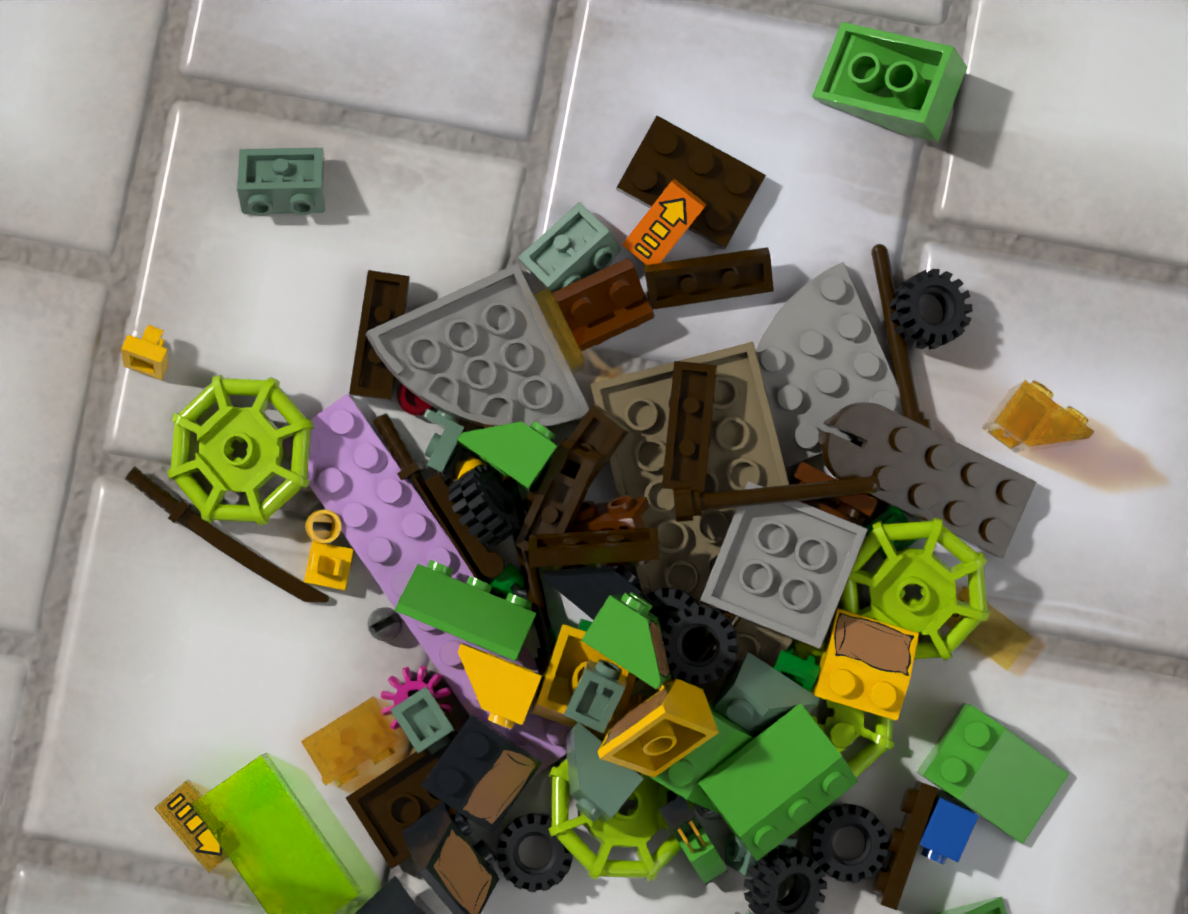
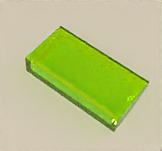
[192,753,362,914]

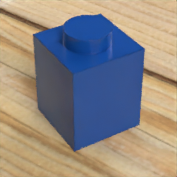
[919,796,979,865]

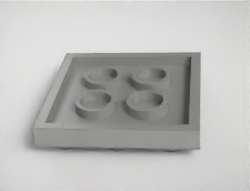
[700,481,868,649]

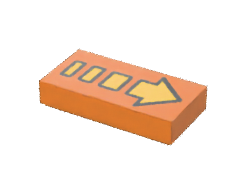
[622,179,707,265]

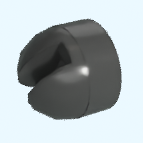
[368,607,402,641]

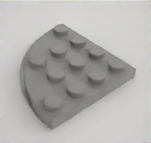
[756,262,904,468]
[365,263,589,429]

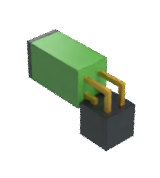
[659,796,729,886]

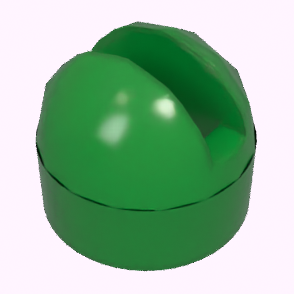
[491,562,525,599]

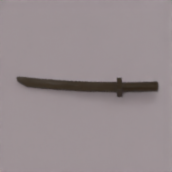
[373,413,499,597]
[125,466,329,603]

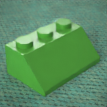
[394,560,537,661]
[698,703,859,861]

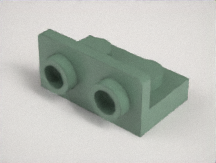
[237,148,325,216]
[518,202,621,299]

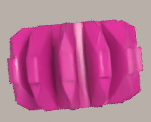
[380,666,452,737]

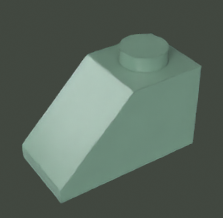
[713,652,819,732]
[565,722,644,823]

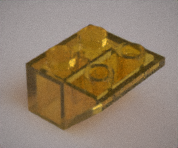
[982,380,1094,453]

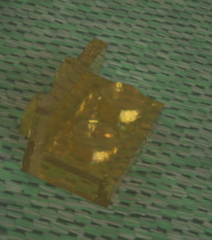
[301,696,400,788]

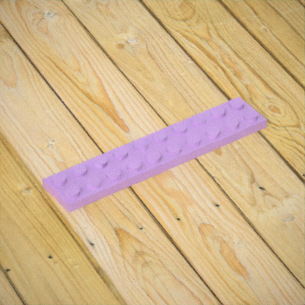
[283,393,571,779]

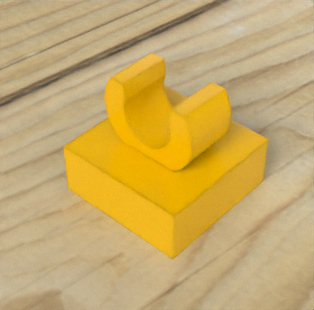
[121,324,169,380]
[304,541,355,591]

